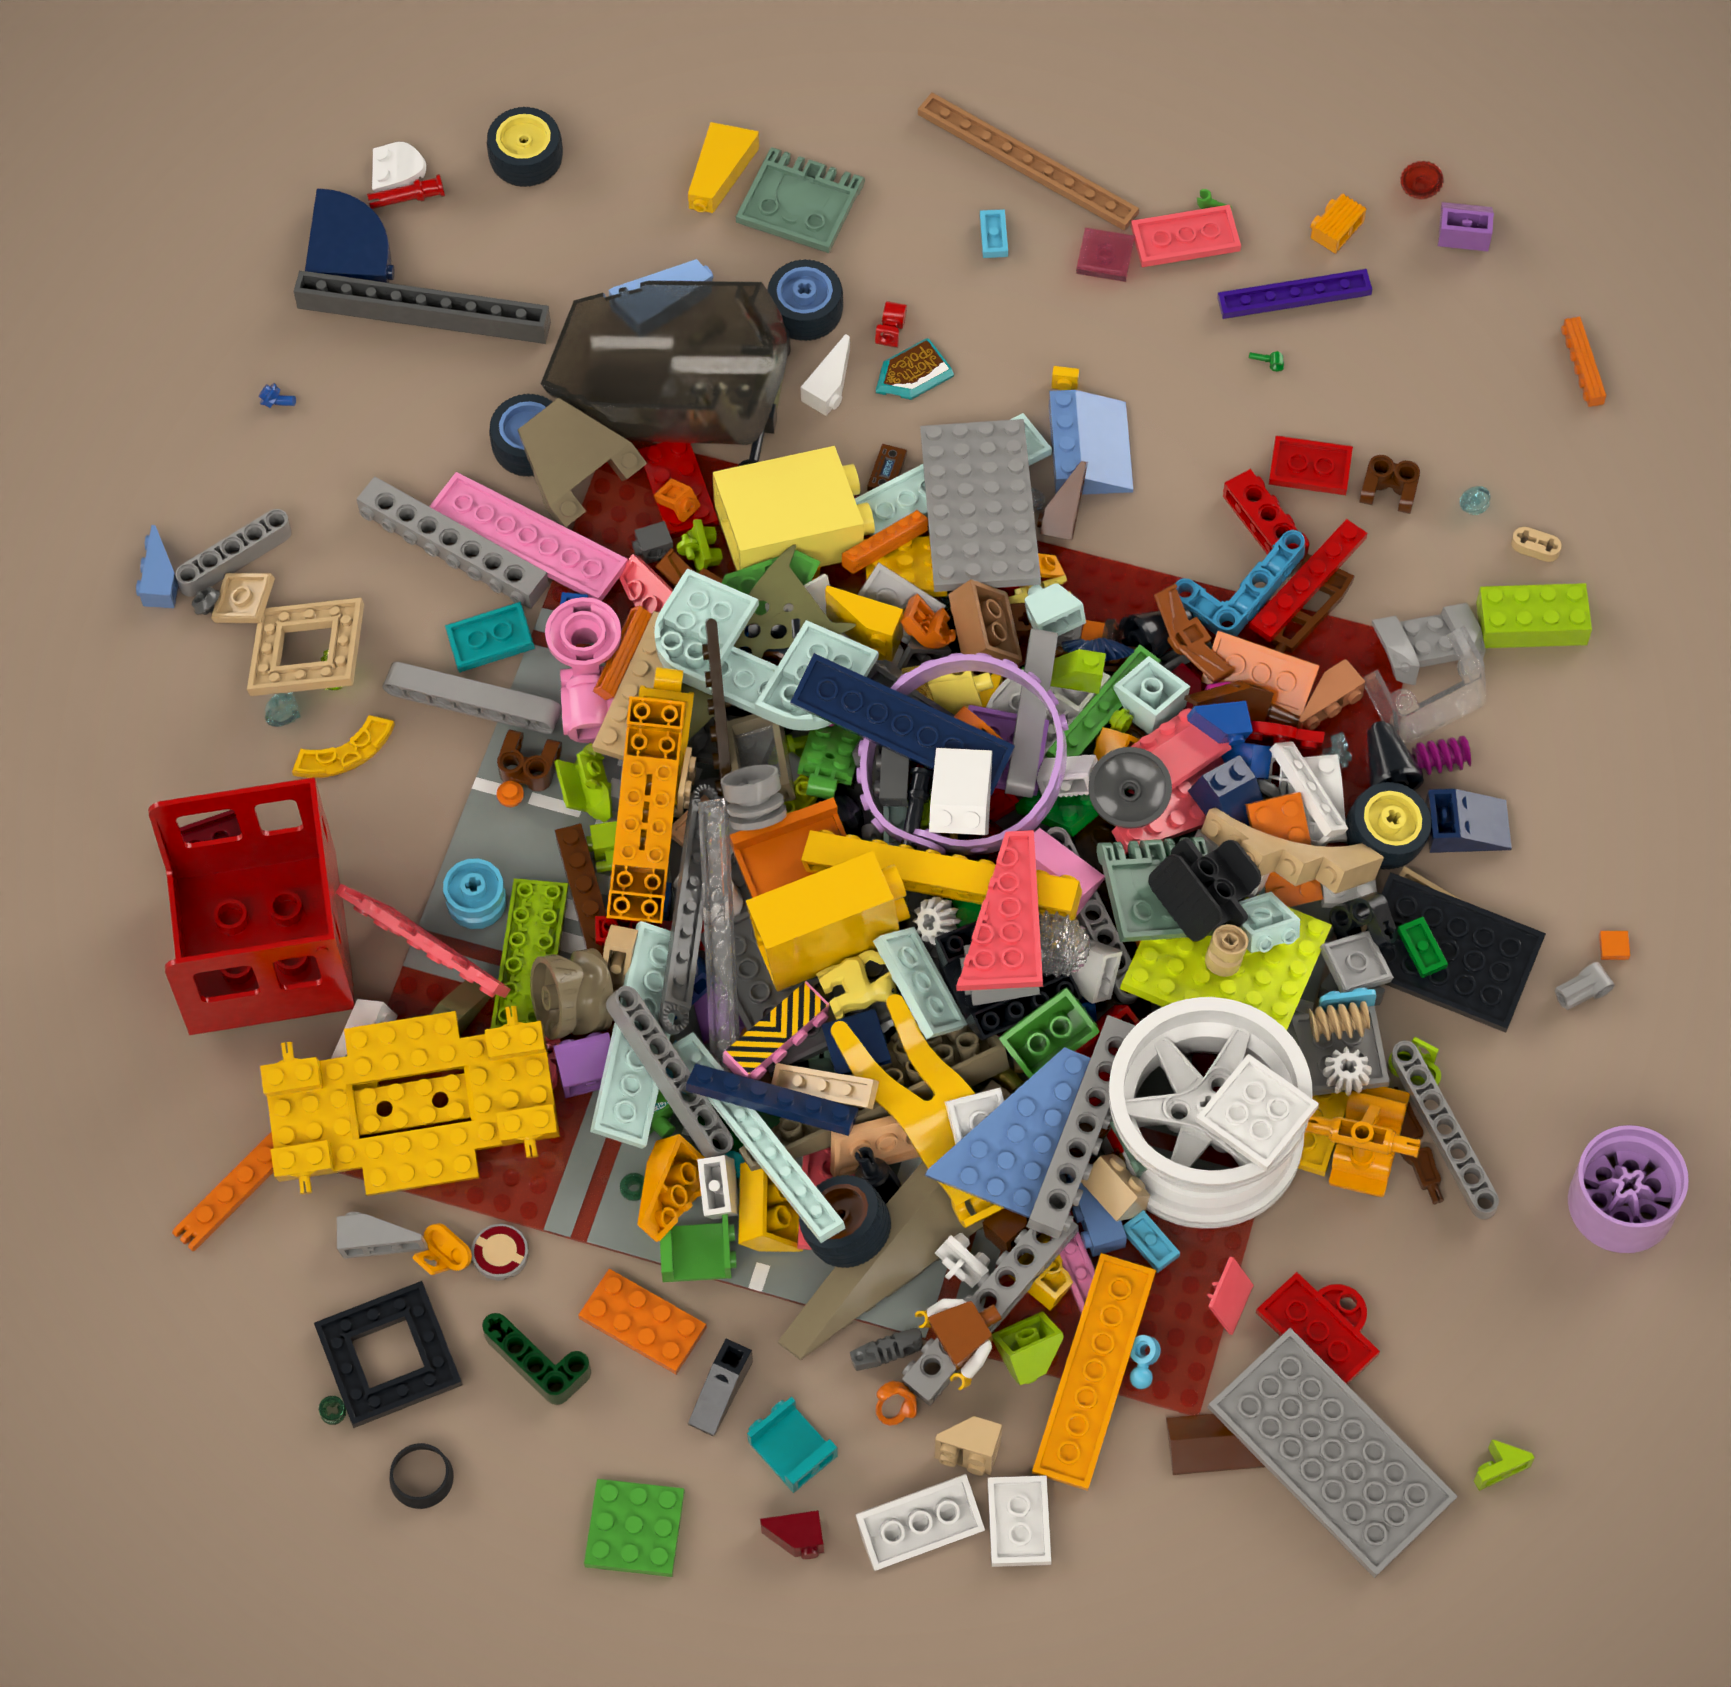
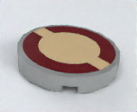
[471,1224,529,1281]

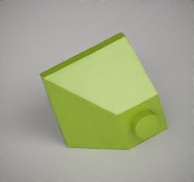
[992,1311,1064,1385]

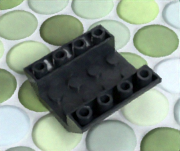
[935,916,1082,1041]

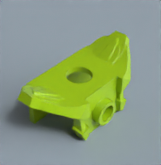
[554,742,613,823]

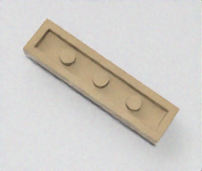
[771,1063,879,1110]

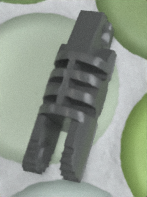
[850,1328,923,1371]

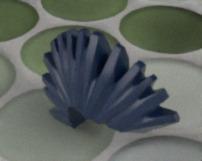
[1061,638,1135,662]

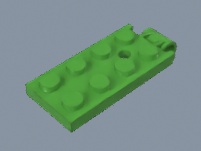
[797,725,861,799]

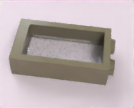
[727,714,796,802]

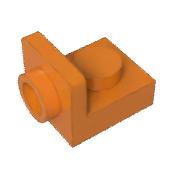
[654,478,700,522]

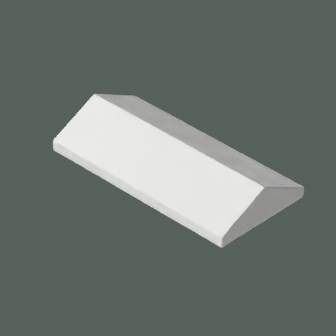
[855,1474,985,1571]

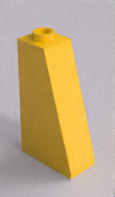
[688,122,759,213]

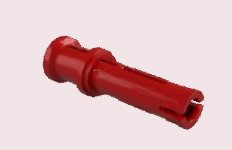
[367,174,445,210]

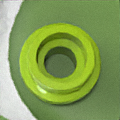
[1109,708,1133,733]

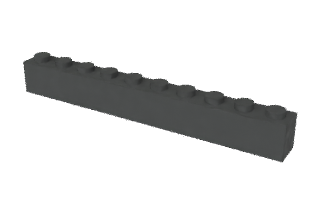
[293,270,551,344]

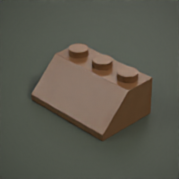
[948,579,1023,664]

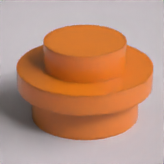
[497,781,524,808]

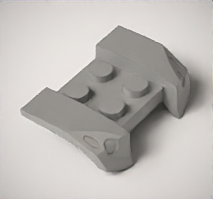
[1372,603,1486,685]

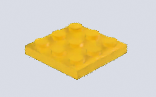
[864,536,947,597]

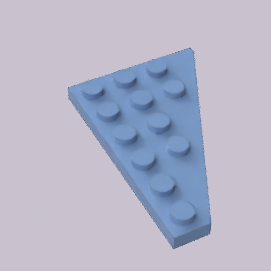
[925,1047,1091,1218]

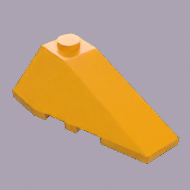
[637,1134,705,1242]

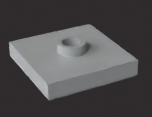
[1320,931,1394,993]

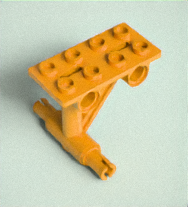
[1305,1087,1421,1197]

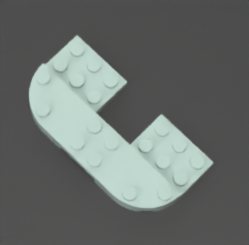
[654,569,879,730]

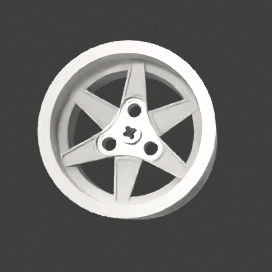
[1108,997,1313,1229]

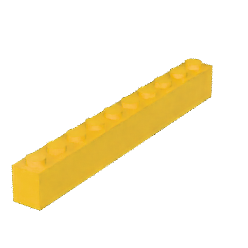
[801,830,1082,922]

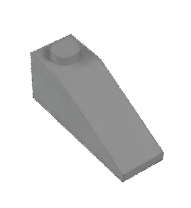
[337,1212,428,1259]

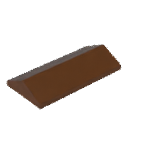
[1166,1414,1265,1475]

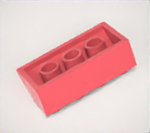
[1126,708,1232,794]

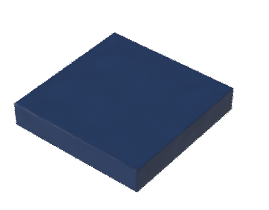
[821,1009,892,1075]

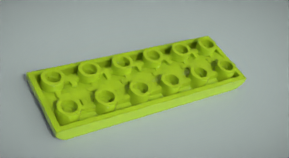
[491,878,568,1029]

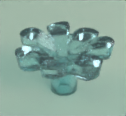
[1323,732,1352,767]

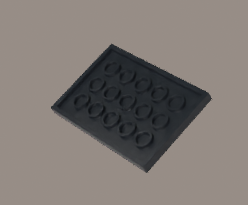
[1366,872,1546,1033]

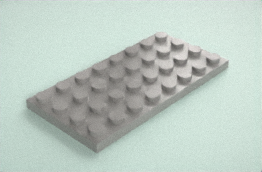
[920,419,1041,592]
[1207,1328,1458,1578]

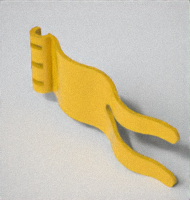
[831,994,1004,1228]

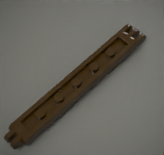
[702,618,731,820]

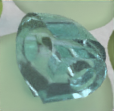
[264,692,301,727]

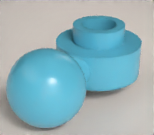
[1130,1335,1161,1389]

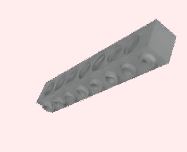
[356,476,549,609]
[1026,1015,1135,1239]
[902,1203,1079,1406]

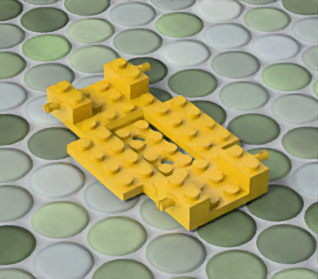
[260,1006,560,1196]

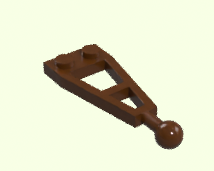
[1272,554,1354,653]

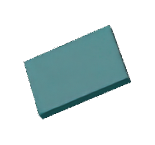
[445,601,535,673]

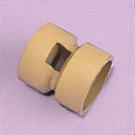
[1205,924,1248,977]

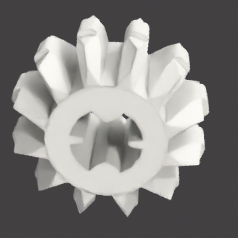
[912,897,962,945]
[1323,1046,1372,1096]

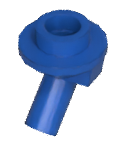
[258,383,296,408]

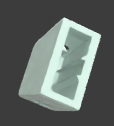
[1024,584,1086,636]

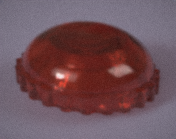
[1400,161,1444,199]

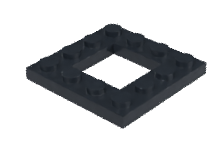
[314,1281,463,1428]

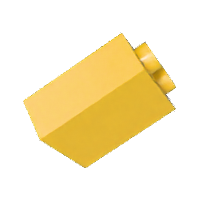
[746,851,910,992]

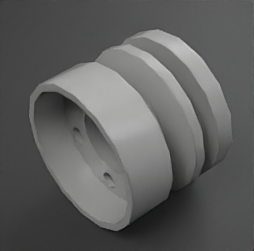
[721,765,787,831]

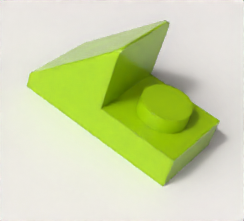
[1474,1440,1535,1491]

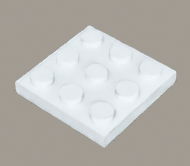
[1196,1054,1319,1172]

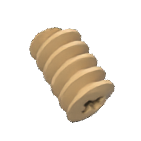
[1309,1001,1370,1042]

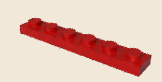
[1249,519,1368,642]

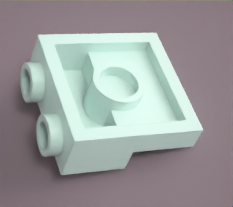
[1239,891,1300,953]

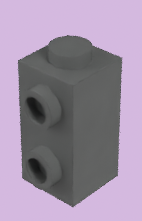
[875,747,911,807]

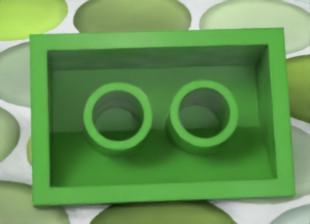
[998,987,1100,1078]

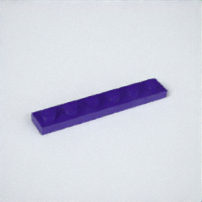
[1217,269,1373,319]

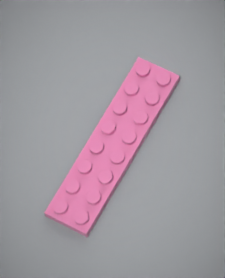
[429,472,628,601]

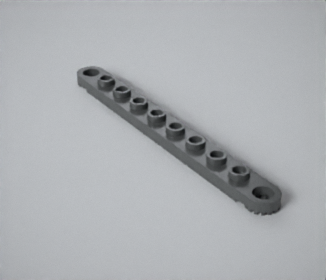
[659,784,719,1035]

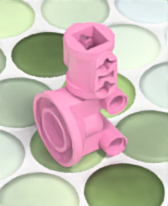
[545,597,621,743]

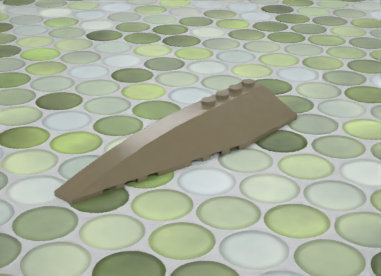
[778,1080,1012,1360]

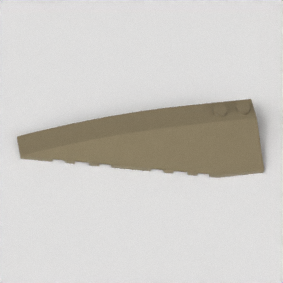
[739,1020,1010,1171]

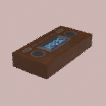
[867,444,907,491]

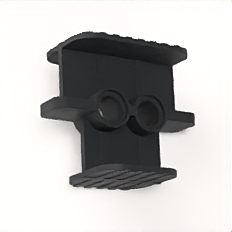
[1148,838,1261,941]

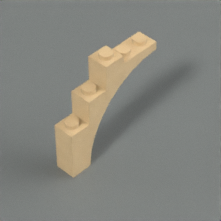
[1201,807,1384,894]

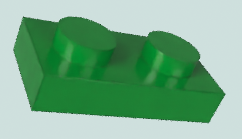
[1397,917,1448,978]

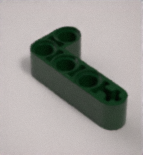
[482,1313,591,1405]

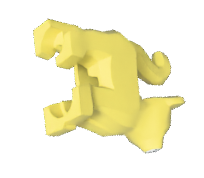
[816,949,897,1020]

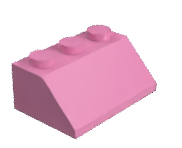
[1034,828,1105,918]

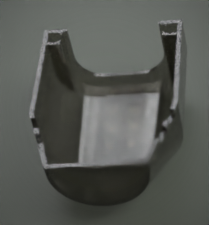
[541,281,787,445]

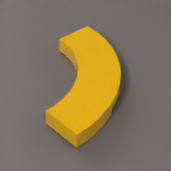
[292,715,395,778]

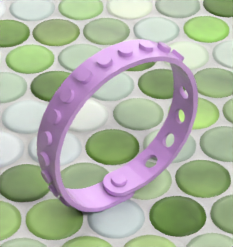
[856,653,1069,856]

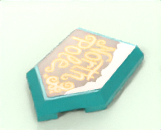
[876,338,954,400]

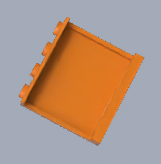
[730,797,846,898]

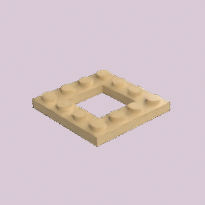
[247,598,364,696]

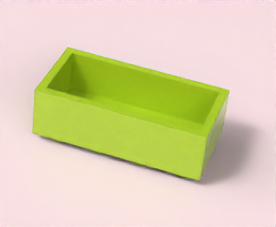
[1476,583,1592,648]

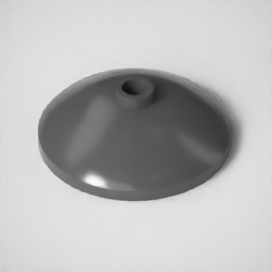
[1088,747,1172,829]

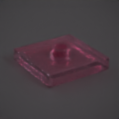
[1076,228,1135,282]

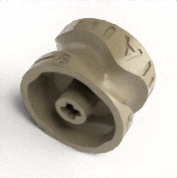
[530,948,614,1040]

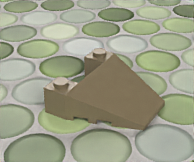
[517,398,647,527]

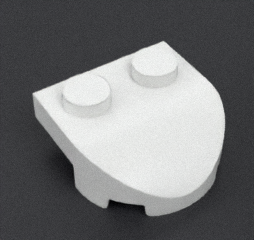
[372,142,426,193]

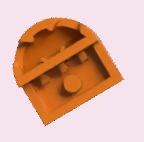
[901,594,956,649]

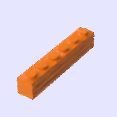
[1561,316,1606,407]
[842,510,928,574]
[593,605,652,700]

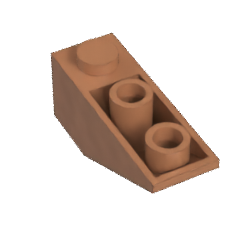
[1297,659,1365,730]

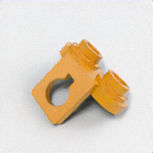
[412,1223,472,1275]

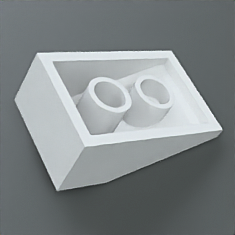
[929,748,992,835]
[1286,754,1347,843]

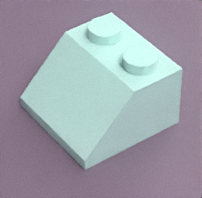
[1114,656,1190,734]

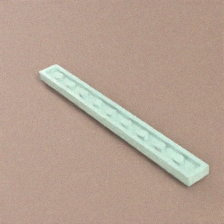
[672,1032,845,1243]

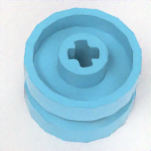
[443,858,506,929]

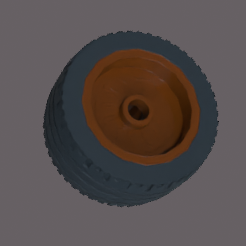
[799,1175,891,1268]

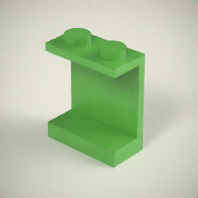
[660,1214,737,1283]

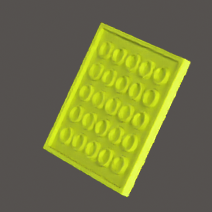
[1120,894,1332,1030]

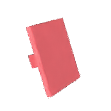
[1207,1257,1254,1335]

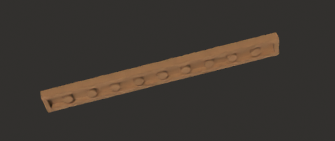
[918,93,1139,231]

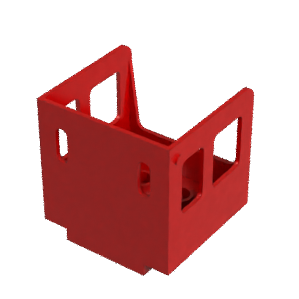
[148,777,355,1035]

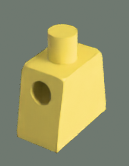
[928,671,994,715]

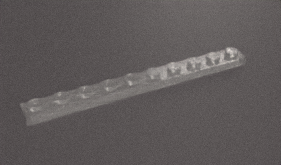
[698,798,740,1074]

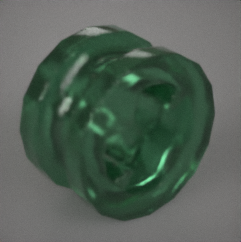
[318,1396,346,1425]

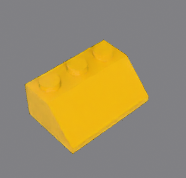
[738,1162,803,1252]

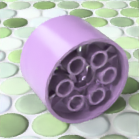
[1568,1125,1689,1253]

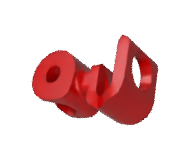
[875,301,907,348]

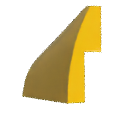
[1008,1233,1073,1311]

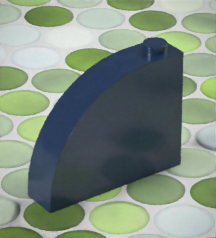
[305,189,394,283]

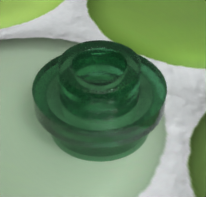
[620,1173,644,1201]

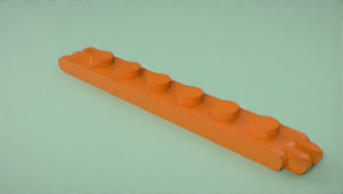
[172,1131,274,1251]

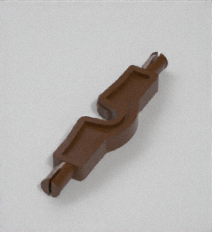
[1392,1087,1444,1205]

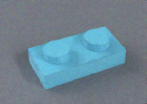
[980,209,1008,258]
[1123,1210,1180,1273]

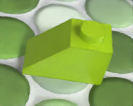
[1050,649,1106,694]

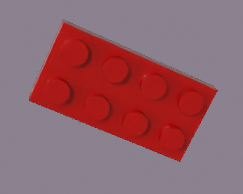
[638,436,719,539]

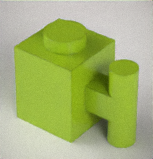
[586,821,617,873]

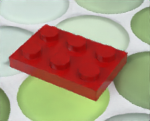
[1268,436,1353,496]

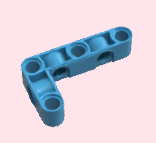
[1175,530,1305,636]

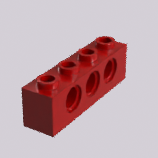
[1223,469,1310,563]

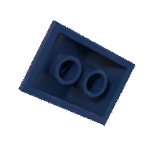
[1188,755,1264,827]

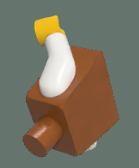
[915,1298,1002,1390]

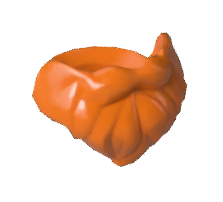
[876,1381,917,1426]

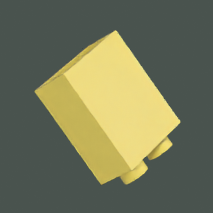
[713,446,875,571]

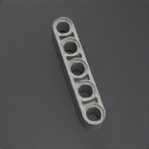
[176,509,291,597]

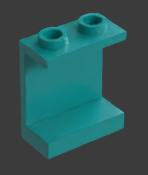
[747,1397,838,1493]

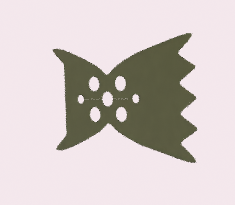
[637,545,856,740]

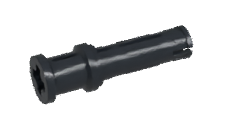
[901,767,934,850]

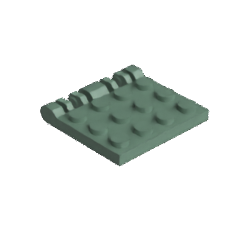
[736,147,865,253]
[1097,836,1216,942]

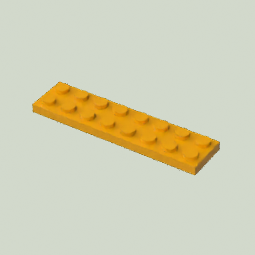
[1032,1253,1156,1491]

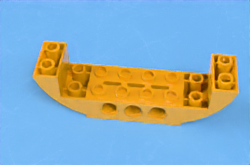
[606,696,685,924]

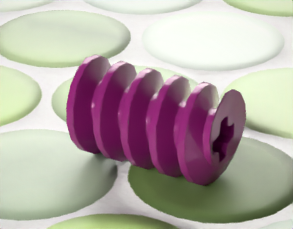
[1412,736,1471,775]

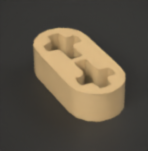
[1511,527,1562,562]

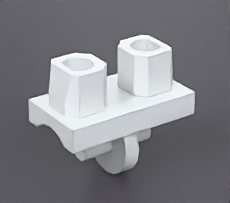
[935,1233,990,1288]

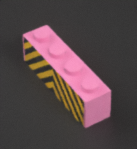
[723,981,829,1080]

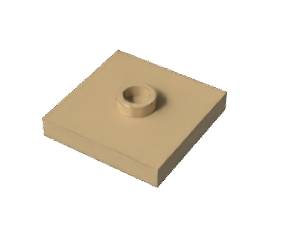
[211,573,275,623]

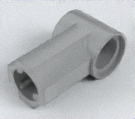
[1555,962,1615,1010]

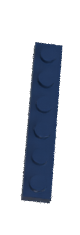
[686,1063,858,1136]

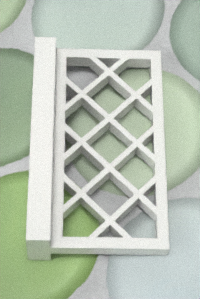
[1264,742,1348,846]

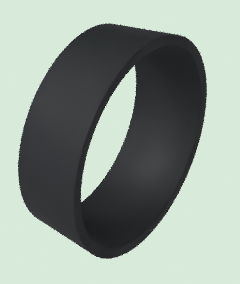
[389,1443,454,1509]

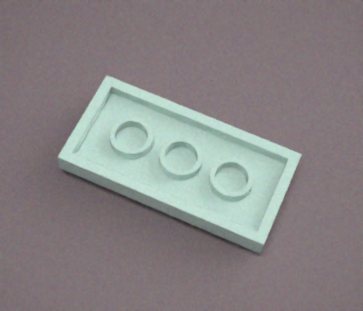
[873,927,967,1039]

